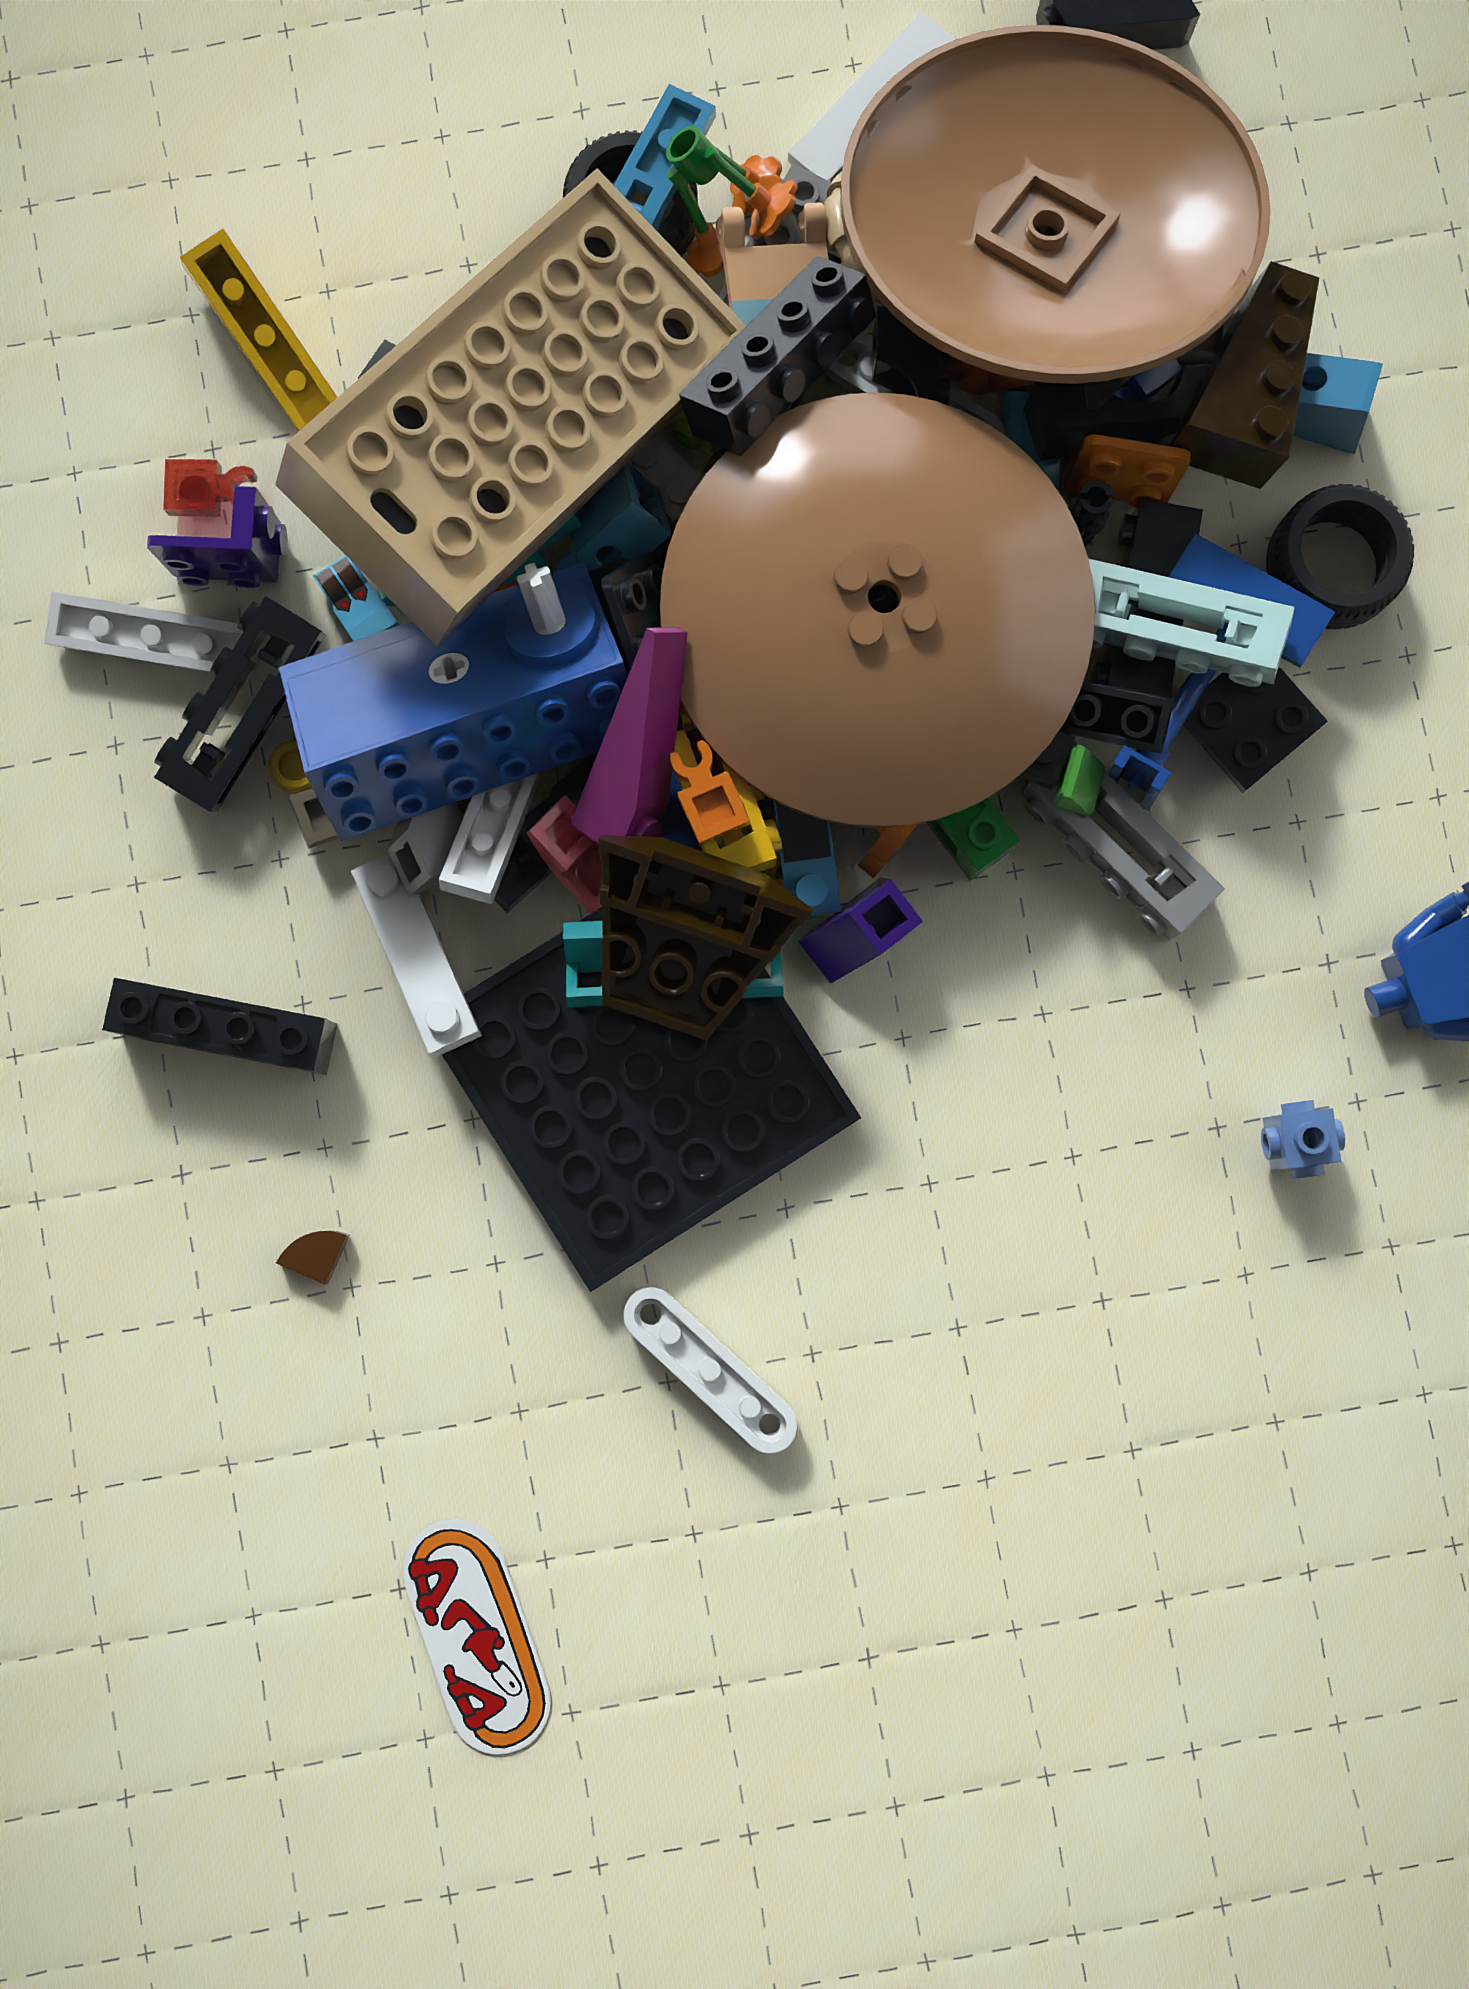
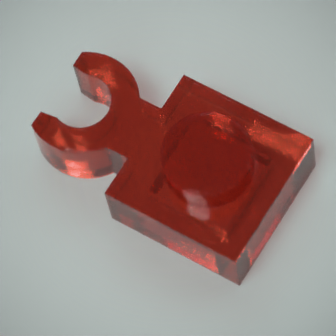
[163,459,258,517]

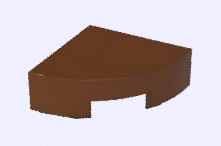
[276,1230,350,1285]

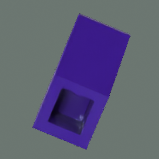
[798,877,923,983]

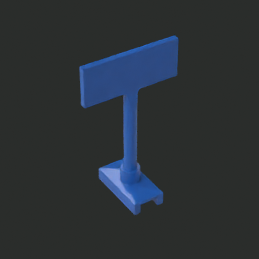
[1109,534,1335,811]

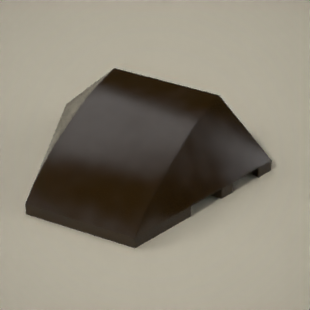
[598,835,813,1040]

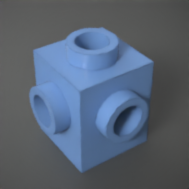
[1261,1100,1345,1179]

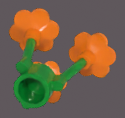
[666,125,798,277]

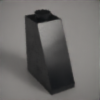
[1036,0,1200,50]

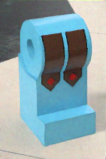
[313,555,399,641]

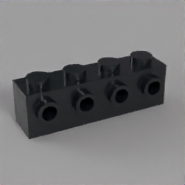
[679,256,876,456]

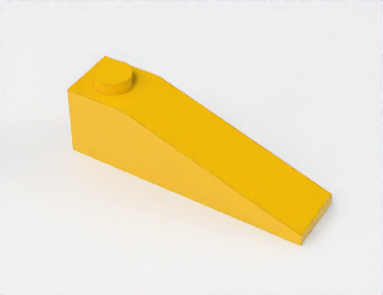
[180,228,337,431]

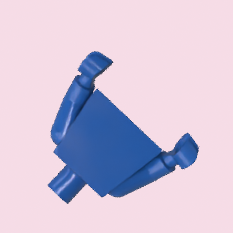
[1364,881,1469,1042]

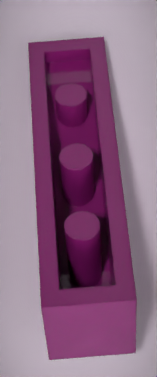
[570,627,688,843]

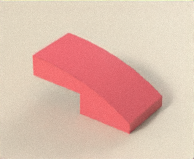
[526,795,602,913]

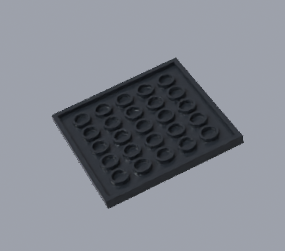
[442,907,861,1292]

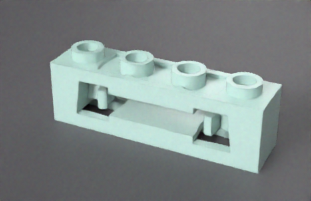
[1088,559,1295,687]

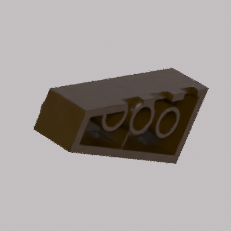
[1168,261,1320,489]

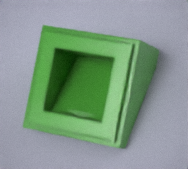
[1053,745,1105,816]

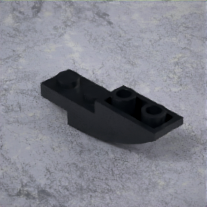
[1060,678,1174,754]

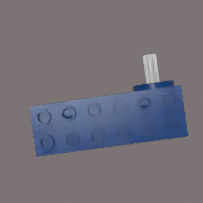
[279,562,628,842]

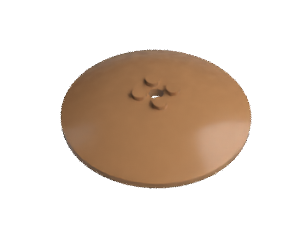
[840,25,1271,383]
[660,392,1095,828]

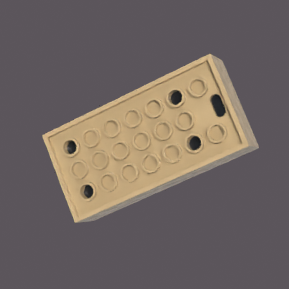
[275,168,746,646]

